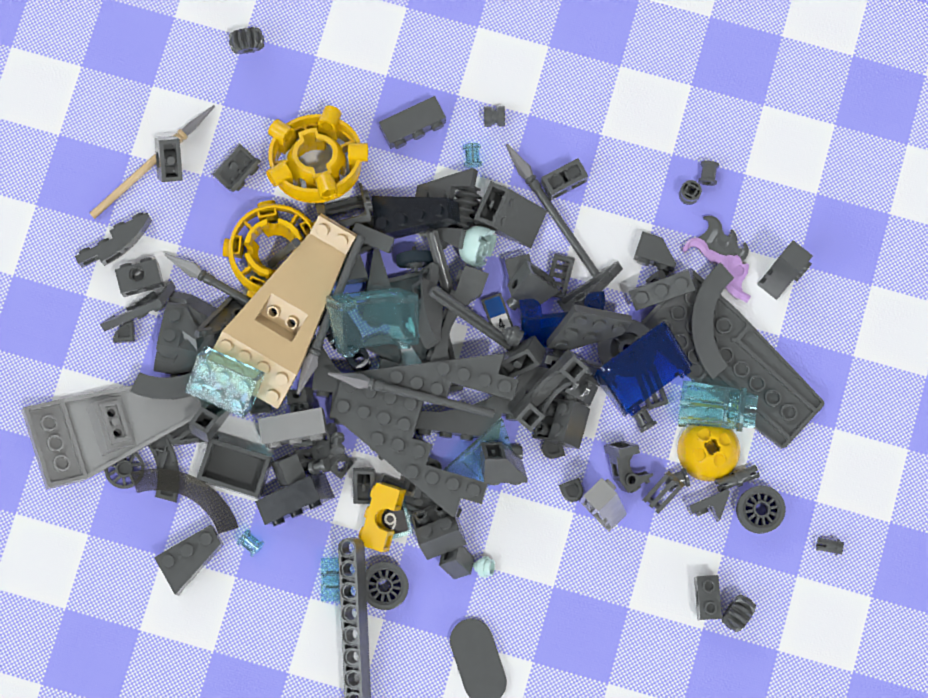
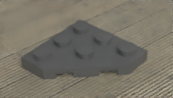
[546,304,633,351]

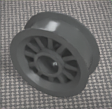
[736,485,786,534]
[366,562,409,610]

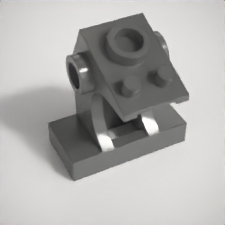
[604,441,653,493]

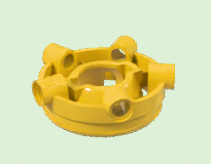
[266,105,368,203]
[223,200,316,298]

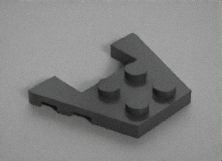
[415,168,478,249]

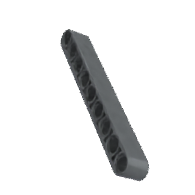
[338,537,371,698]

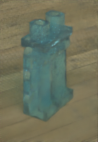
[678,381,758,432]

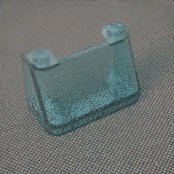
[326,288,419,358]

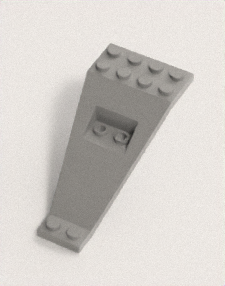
[21,375,217,490]

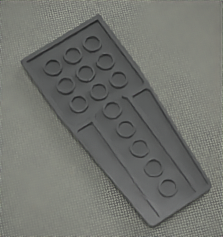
[641,269,825,449]

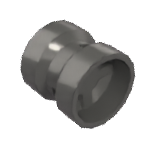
[484,106,505,127]
[679,180,702,205]

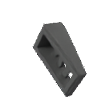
[549,253,575,298]

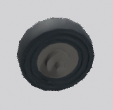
[396,246,434,272]

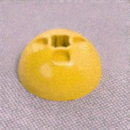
[677,419,740,482]

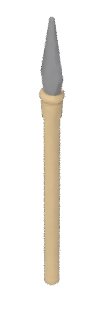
[89,105,215,219]

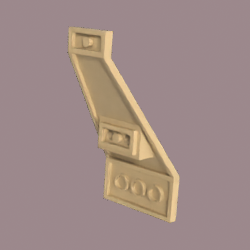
[204,213,357,409]

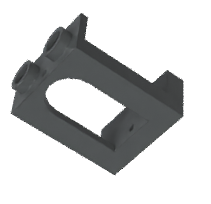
[315,183,373,227]

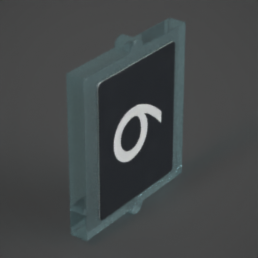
[382,500,413,539]

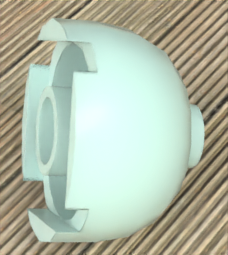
[459,226,497,269]

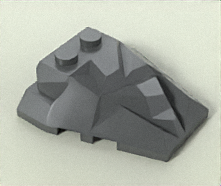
[154,291,221,375]

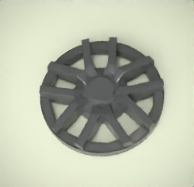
[104,453,145,489]

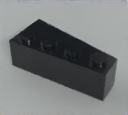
[371,196,461,239]

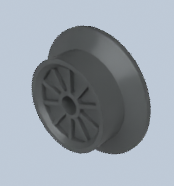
[597,320,657,378]

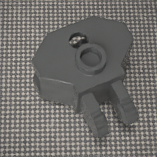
[559,374,598,407]

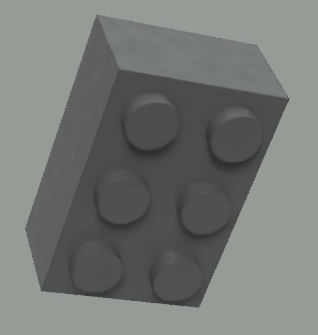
[196,439,273,500]

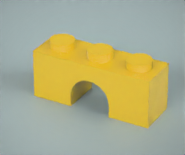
[358,482,406,552]

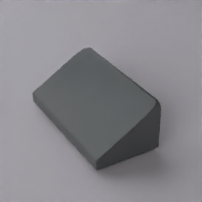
[352,223,394,253]

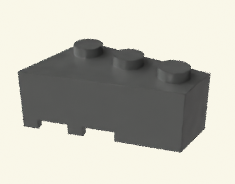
[154,525,224,596]

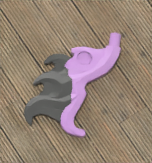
[682,216,751,303]

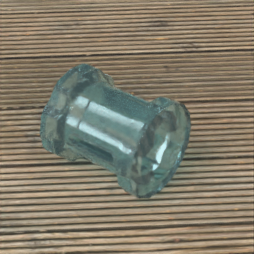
[462,143,482,168]
[236,529,265,557]

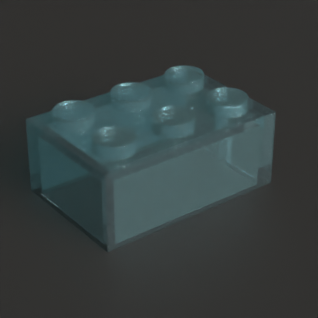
[185,346,265,418]

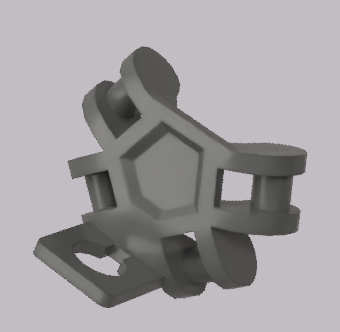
[293,423,354,479]

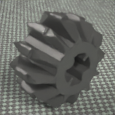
[229,27,264,54]
[722,595,756,632]

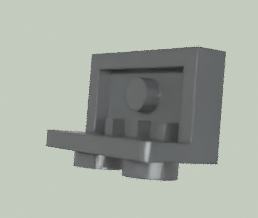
[211,143,261,192]

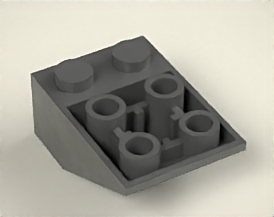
[474,181,547,249]

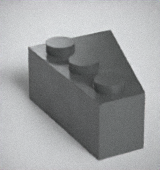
[757,240,813,300]

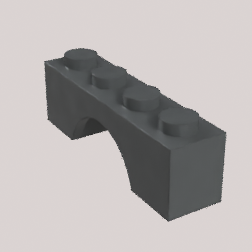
[511,349,589,432]

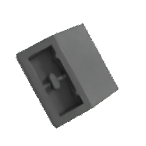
[532,399,590,449]
[480,442,528,485]
[410,504,467,560]

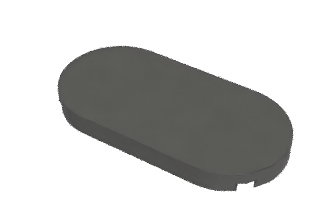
[450,619,507,698]

